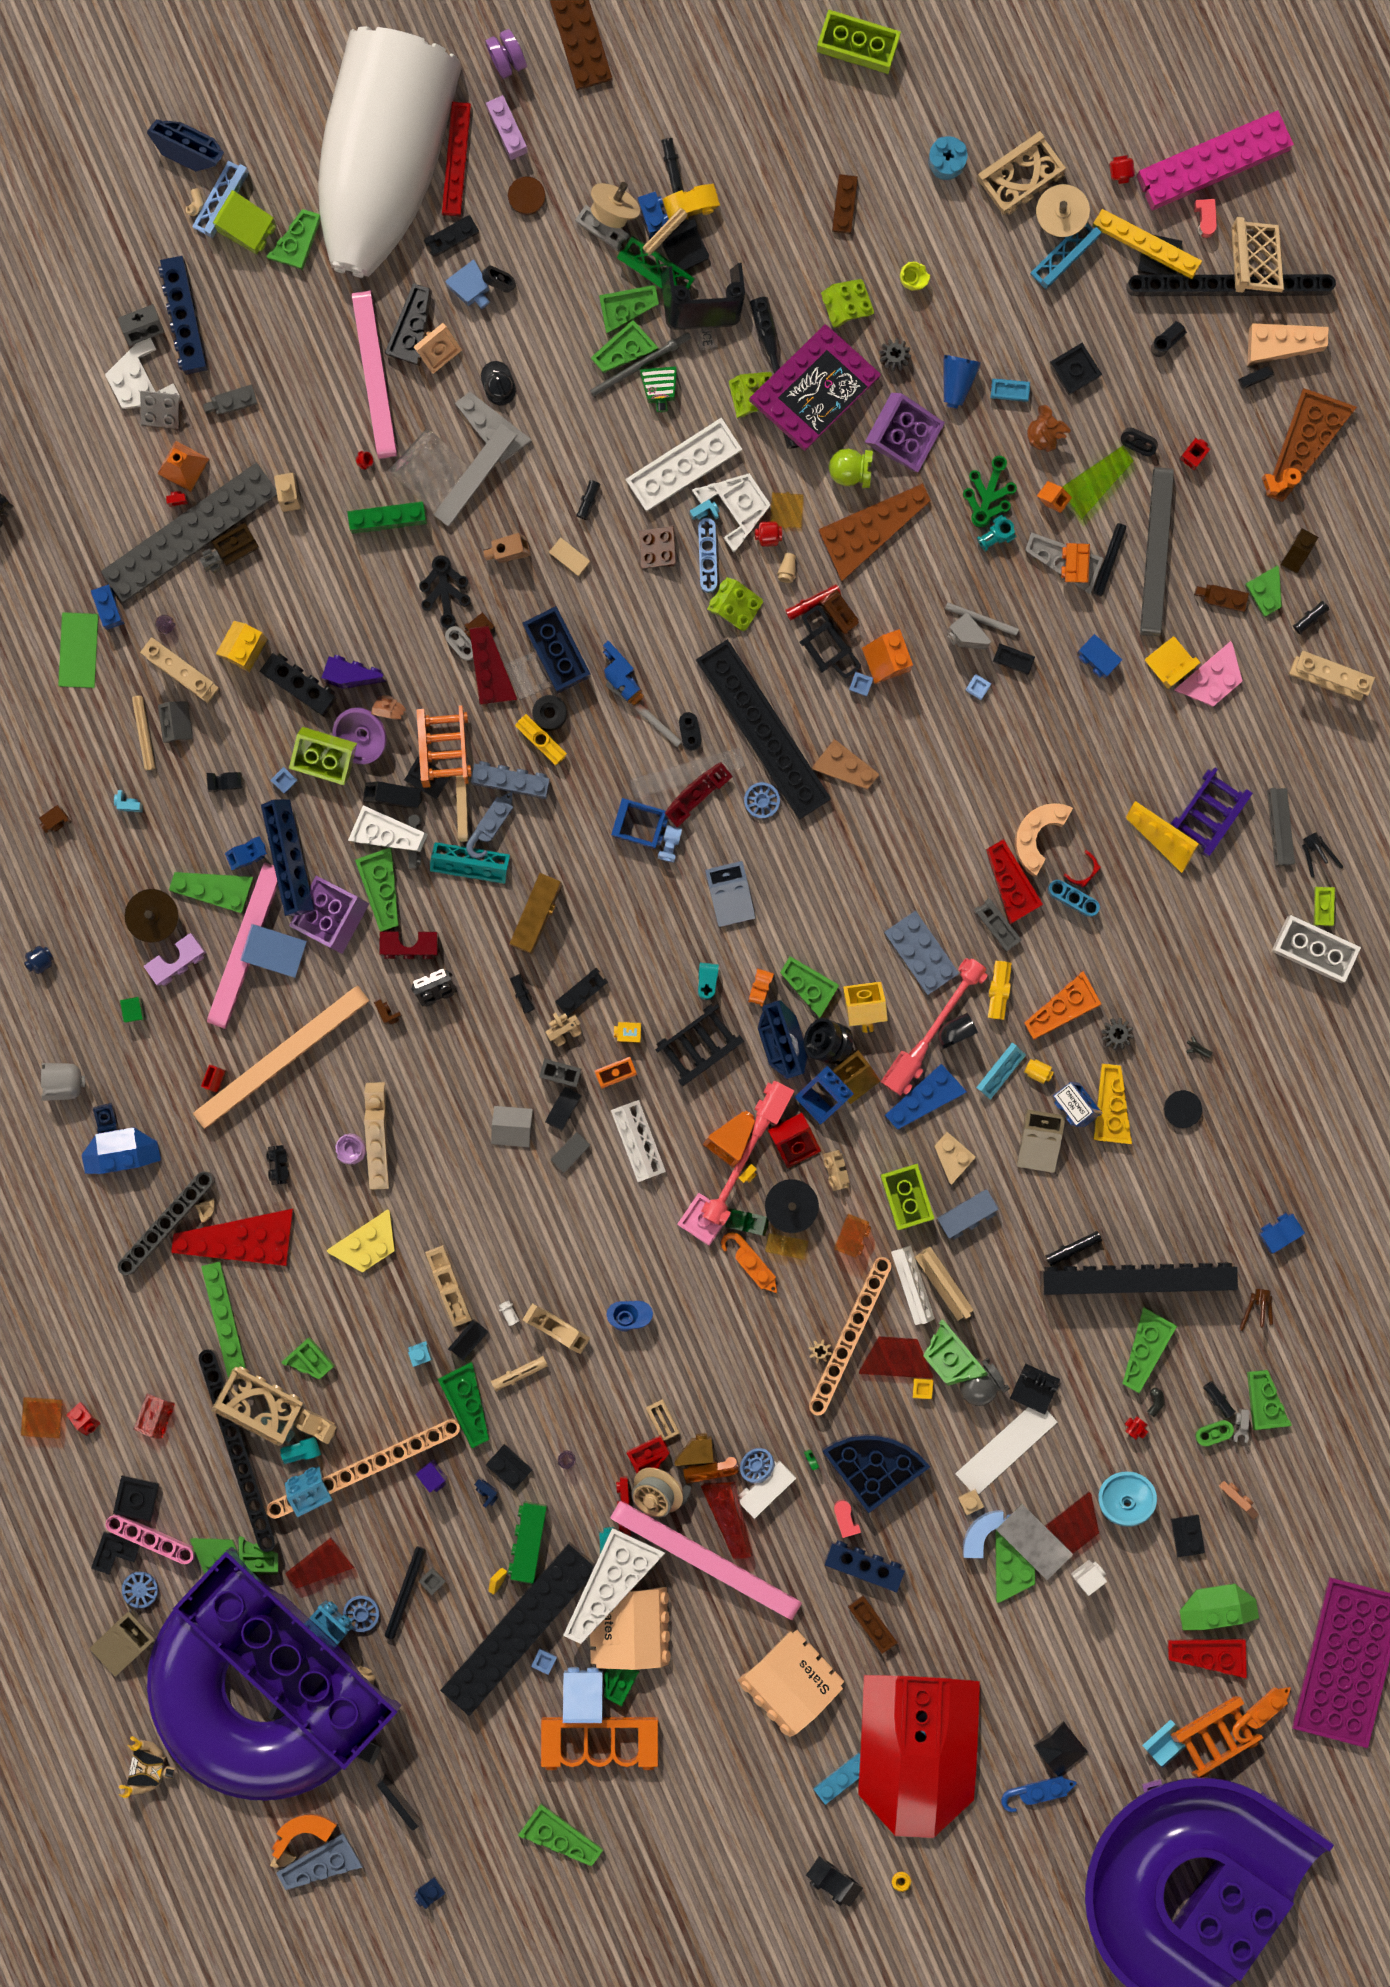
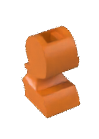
[1262,468,1302,496]
[748,968,774,1007]

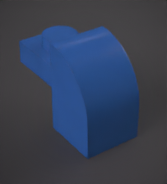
[225,836,267,871]

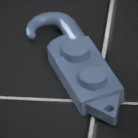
[466,792,513,859]

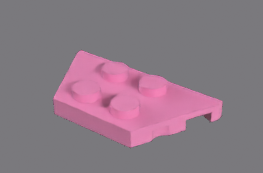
[1175,641,1242,707]

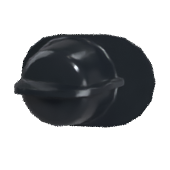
[481,361,516,406]

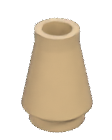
[777,553,796,583]

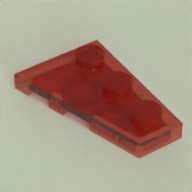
[285,1537,355,1589]

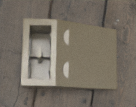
[1016,1109,1066,1173]
[89,1609,157,1677]

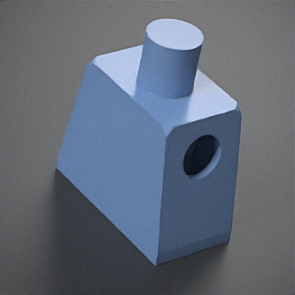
[445,259,490,309]

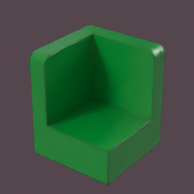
[120,997,145,1023]

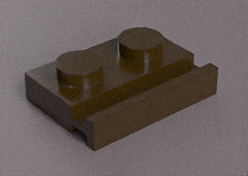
[212,523,260,566]

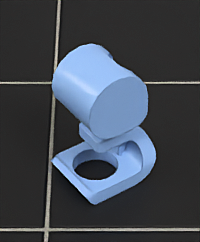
[658,824,682,863]

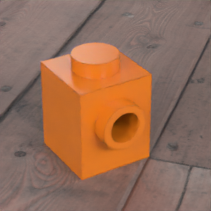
[1037,481,1072,513]

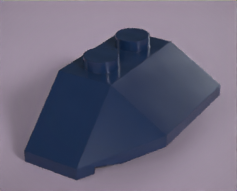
[147,119,224,172]
[758,1000,807,1079]

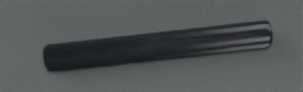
[385,1546,426,1639]

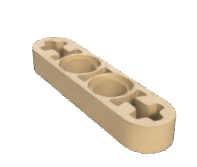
[456,767,469,842]

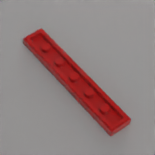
[442,102,471,217]

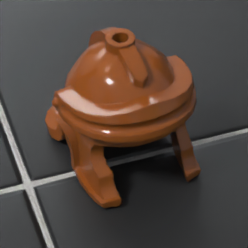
[1027,405,1071,452]

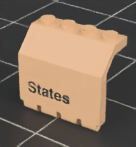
[590,1587,671,1670]
[738,1630,844,1737]

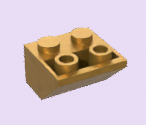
[832,1050,881,1104]

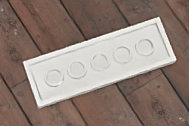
[625,418,742,512]

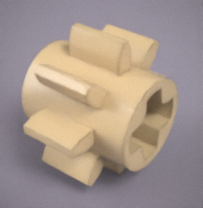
[808,1339,832,1363]

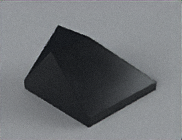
[1034,1721,1088,1776]

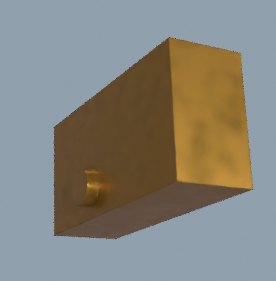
[509,873,562,955]

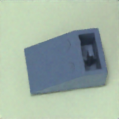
[705,861,756,927]

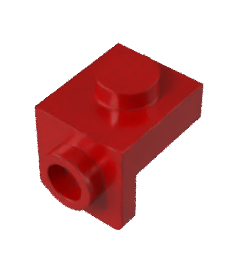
[66,1402,100,1436]

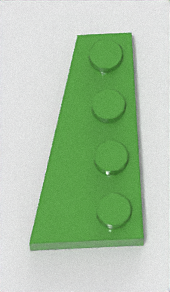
[1122,1307,1177,1394]
[518,1803,603,1866]

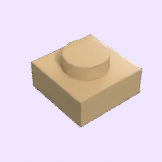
[958,1489,984,1515]

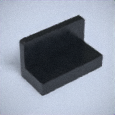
[448,1319,489,1361]

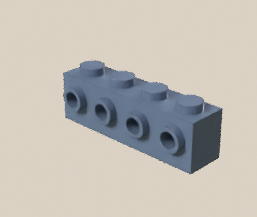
[471,761,550,799]

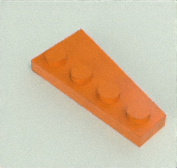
[1024,971,1101,1040]

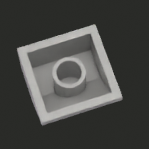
[947,612,992,649]

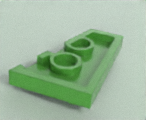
[266,209,321,270]
[591,320,659,373]
[780,956,839,1018]

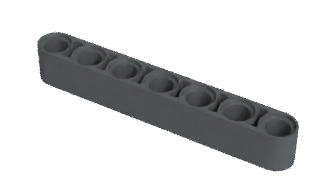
[117,1171,215,1275]

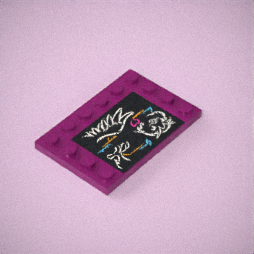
[749,324,881,451]

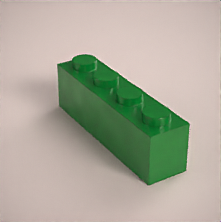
[347,501,427,534]
[508,1501,547,1583]

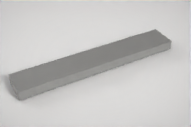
[434,423,518,527]

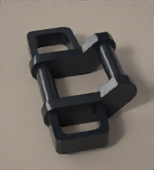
[799,605,861,678]

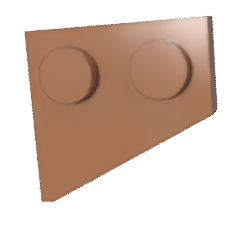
[1219,1481,1259,1520]

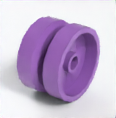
[485,29,527,79]

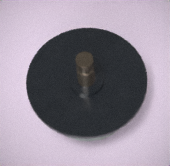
[765,1179,819,1233]

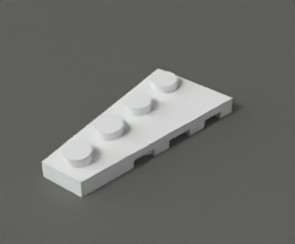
[348,805,428,852]

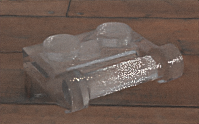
[505,651,551,700]

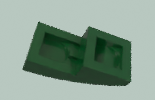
[725,1208,769,1236]

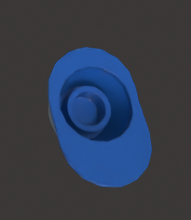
[606,1301,653,1332]

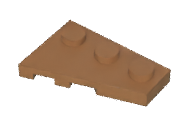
[812,739,879,790]

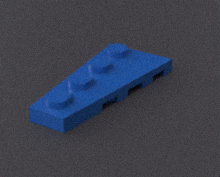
[884,1064,967,1129]

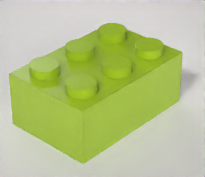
[289,727,357,785]
[880,1164,935,1230]

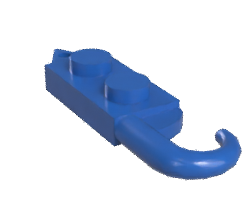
[1001,1775,1077,1812]

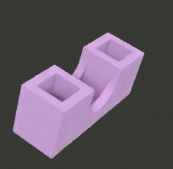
[486,95,528,160]
[144,933,206,986]

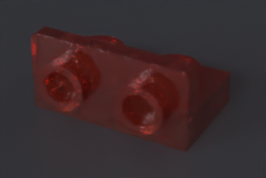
[133,1393,175,1439]

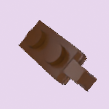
[1194,584,1249,612]

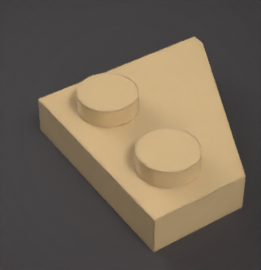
[934,1132,976,1185]

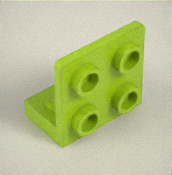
[728,372,772,418]

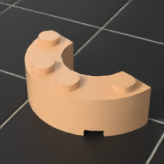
[1015,803,1073,877]

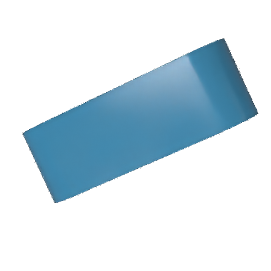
[1047,880,1100,917]

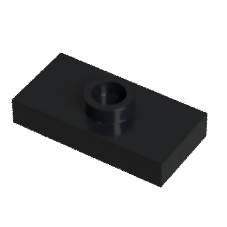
[993,643,1035,675]

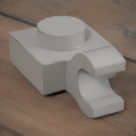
[1233,1408,1250,1443]

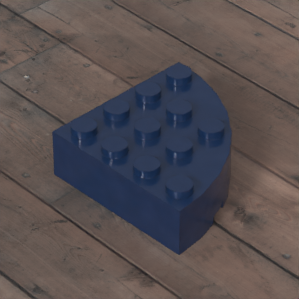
[822,1434,930,1513]

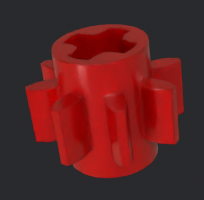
[1124,1416,1148,1440]

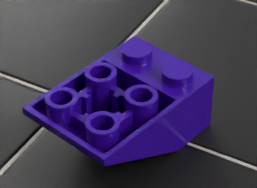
[322,655,387,689]

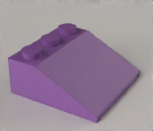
[864,393,945,472]
[289,876,369,954]

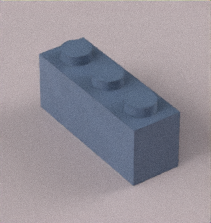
[936,1189,998,1240]

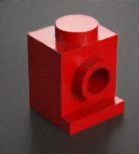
[1179,437,1210,470]

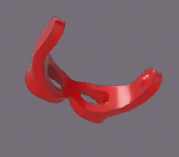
[1063,850,1101,888]

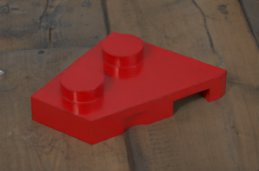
[626,1435,670,1473]

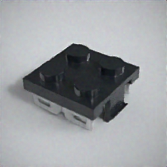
[411,969,457,1006]

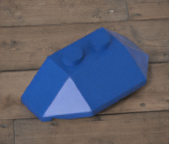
[81,1127,161,1174]

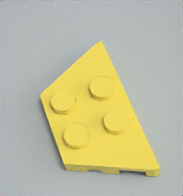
[326,1209,395,1272]

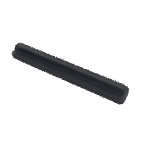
[1093,523,1126,596]

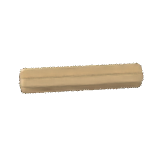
[643,208,687,255]

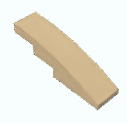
[425,1245,472,1327]

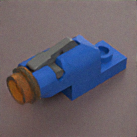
[603,640,645,706]

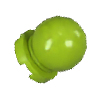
[828,448,873,488]

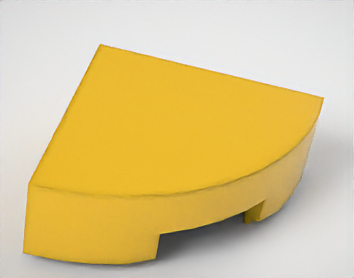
[488,1568,507,1595]

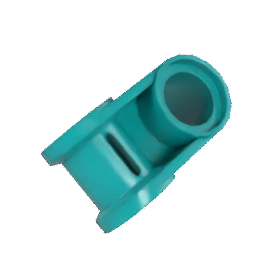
[698,962,719,1000]

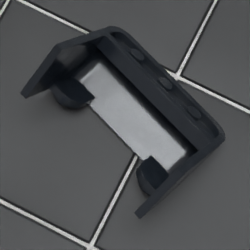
[661,263,745,330]

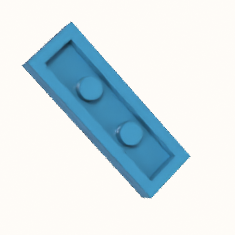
[813,1752,860,1805]

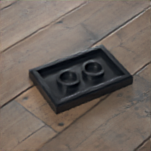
[377,1774,421,1831]

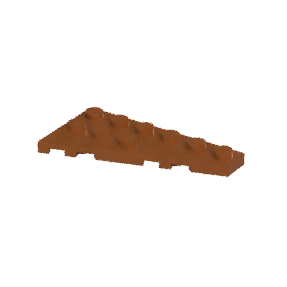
[1265,388,1357,502]
[818,483,931,582]

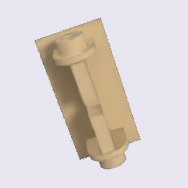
[823,1150,850,1191]

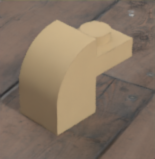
[294,1408,336,1444]

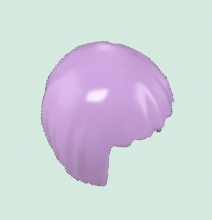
[335,1133,366,1165]

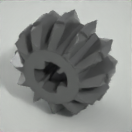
[879,338,911,371]
[1101,1018,1134,1050]

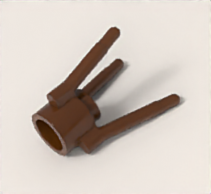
[1240,1289,1273,1331]

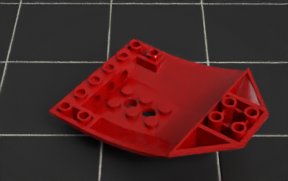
[858,1675,980,1838]

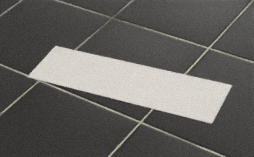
[955,1407,1057,1494]

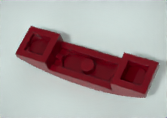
[665,762,733,827]

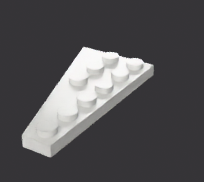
[563,1528,665,1644]

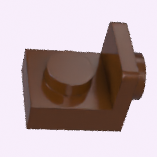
[464,612,495,640]
[374,999,402,1025]

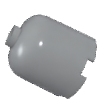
[41,1063,85,1101]

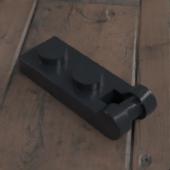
[424,215,479,257]
[555,967,608,1016]

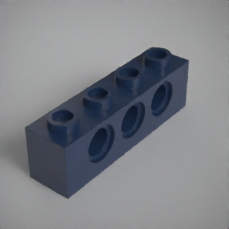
[824,1540,905,1593]

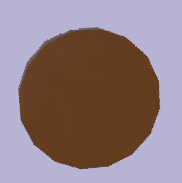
[508,176,546,215]

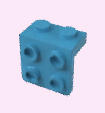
[310,1600,354,1645]

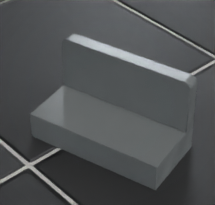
[158,701,193,743]

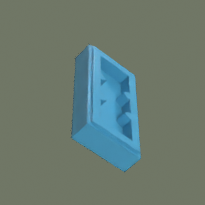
[990,378,1030,402]

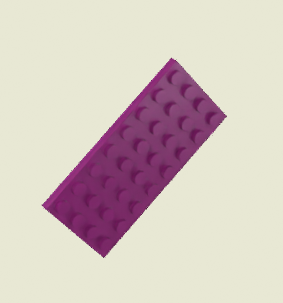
[1291,1577,1390,1748]

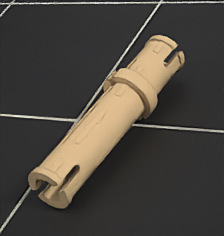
[491,1356,548,1392]

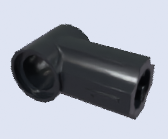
[1151,321,1187,357]

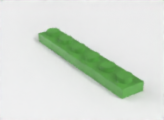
[201,1261,247,1377]

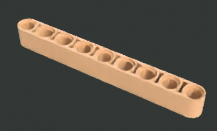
[809,1257,891,1415]

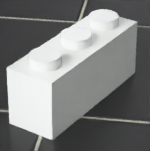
[738,1460,796,1519]

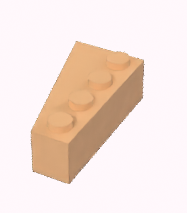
[1247,323,1329,366]

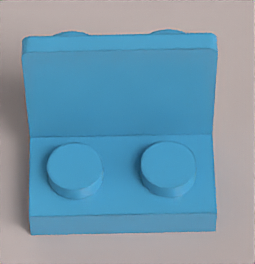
[285,1466,332,1517]

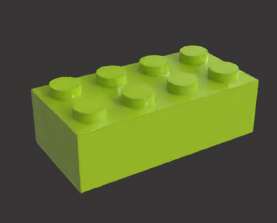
[816,9,901,74]

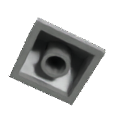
[491,1106,533,1147]

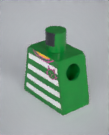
[640,366,677,413]

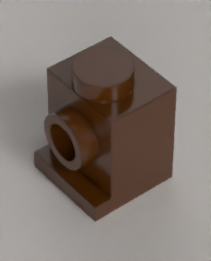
[39,805,72,833]

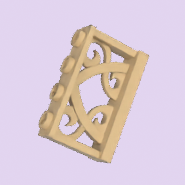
[977,131,1066,215]
[211,1366,303,1446]

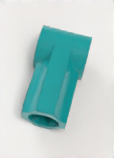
[280,1436,321,1465]

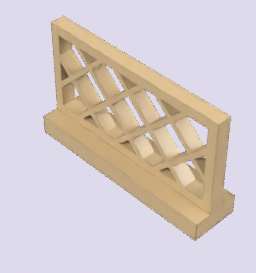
[1231,217,1284,292]
[915,1246,973,1321]

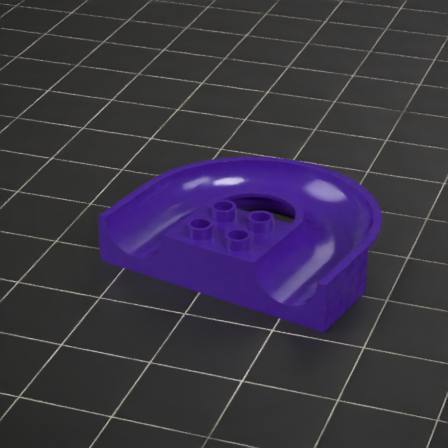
[147,1547,401,1801]
[1085,1778,1334,1987]

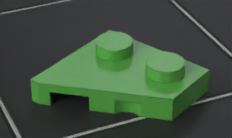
[238,1536,278,1575]

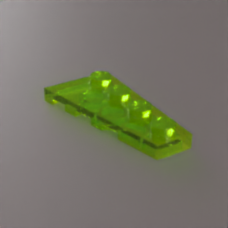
[1062,446,1134,520]

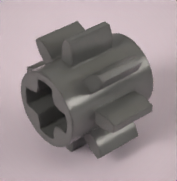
[200,549,223,573]

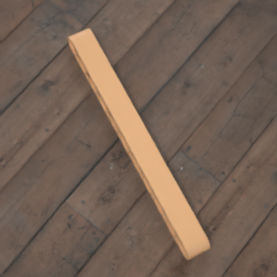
[193,985,370,1129]
[266,1418,461,1519]

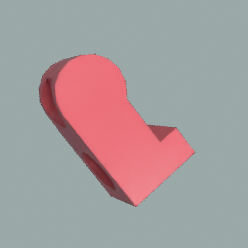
[1194,199,1217,238]
[834,1500,861,1538]

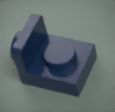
[474,1477,498,1508]
[414,1876,446,1909]

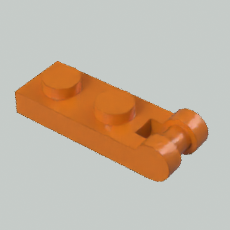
[683,1457,739,1484]

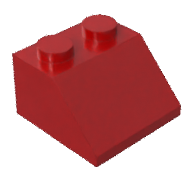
[768,1113,821,1169]

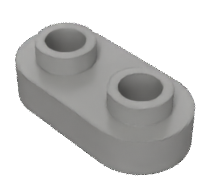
[445,626,473,661]

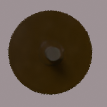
[124,889,179,943]

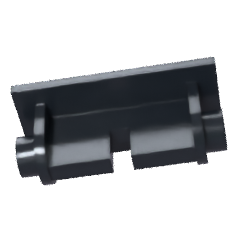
[266,1145,289,1185]

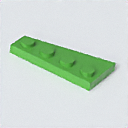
[355,847,399,932]
[169,872,254,914]

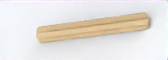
[132,696,155,771]

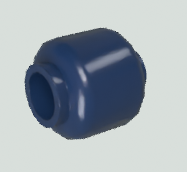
[24,946,54,974]

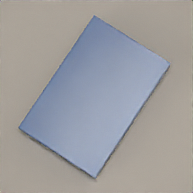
[240,924,307,978]

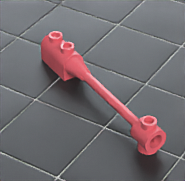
[881,958,988,1096]
[701,1081,794,1226]

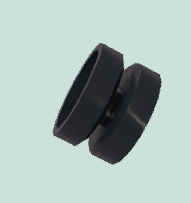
[804,1018,853,1065]

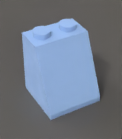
[563,1667,603,1723]

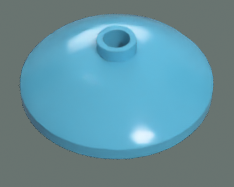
[1098,1472,1157,1527]

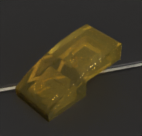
[765,1233,809,1260]

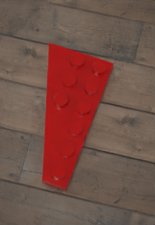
[171,1208,293,1266]

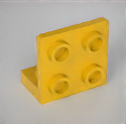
[1145,636,1201,689]

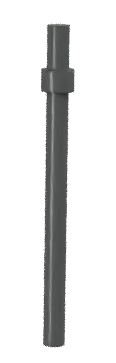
[590,332,692,397]

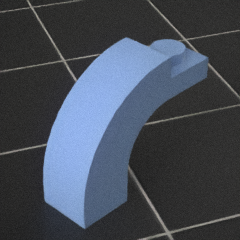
[963,1510,1010,1558]

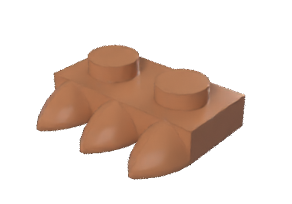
[371,695,406,719]

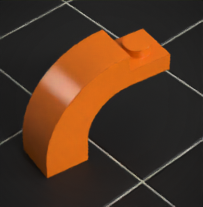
[272,1814,337,1859]

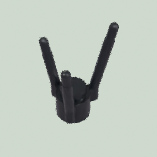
[1302,832,1343,878]

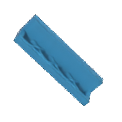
[1030,223,1101,289]

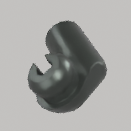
[1147,1387,1165,1417]

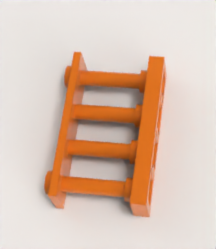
[417,705,472,788]
[1171,1696,1263,1778]

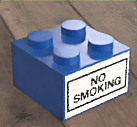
[1053,1082,1102,1127]

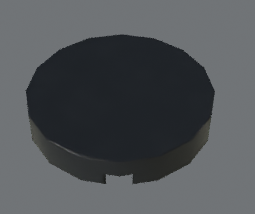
[1163,1090,1202,1128]

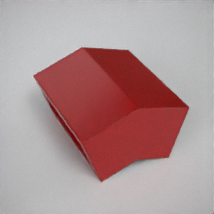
[201,1064,227,1093]

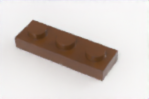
[832,174,858,234]
[848,1595,898,1654]

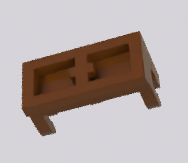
[819,589,859,634]

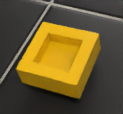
[738,1164,757,1183]
[912,1378,933,1399]

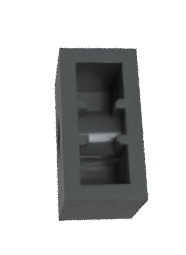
[118,304,165,346]
[539,1059,582,1088]

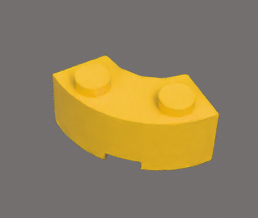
[663,184,720,220]

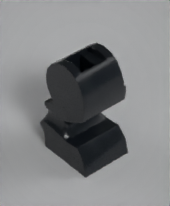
[206,772,243,792]

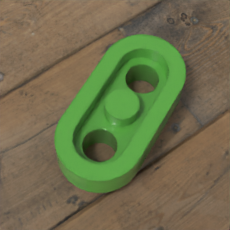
[1195,1420,1234,1446]

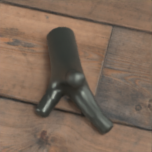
[1186,1036,1213,1059]

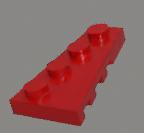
[986,839,1043,924]
[1167,1639,1247,1679]

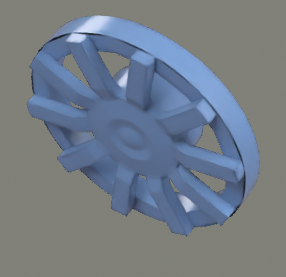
[744,782,780,818]
[740,1448,775,1483]
[122,1571,158,1608]
[343,1595,379,1632]

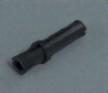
[661,138,684,193]
[1045,1231,1102,1266]

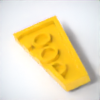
[1126,801,1199,873]
[1093,1064,1132,1144]

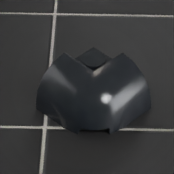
[937,1013,978,1050]

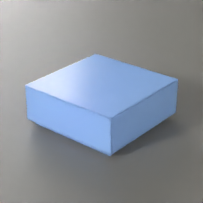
[965,674,991,700]

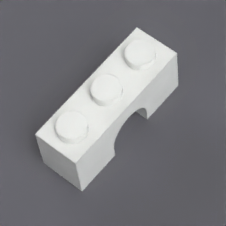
[1071,1560,1107,1596]

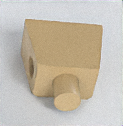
[274,473,301,512]

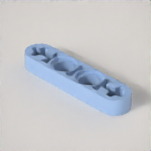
[698,518,717,593]

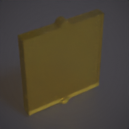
[770,492,803,529]

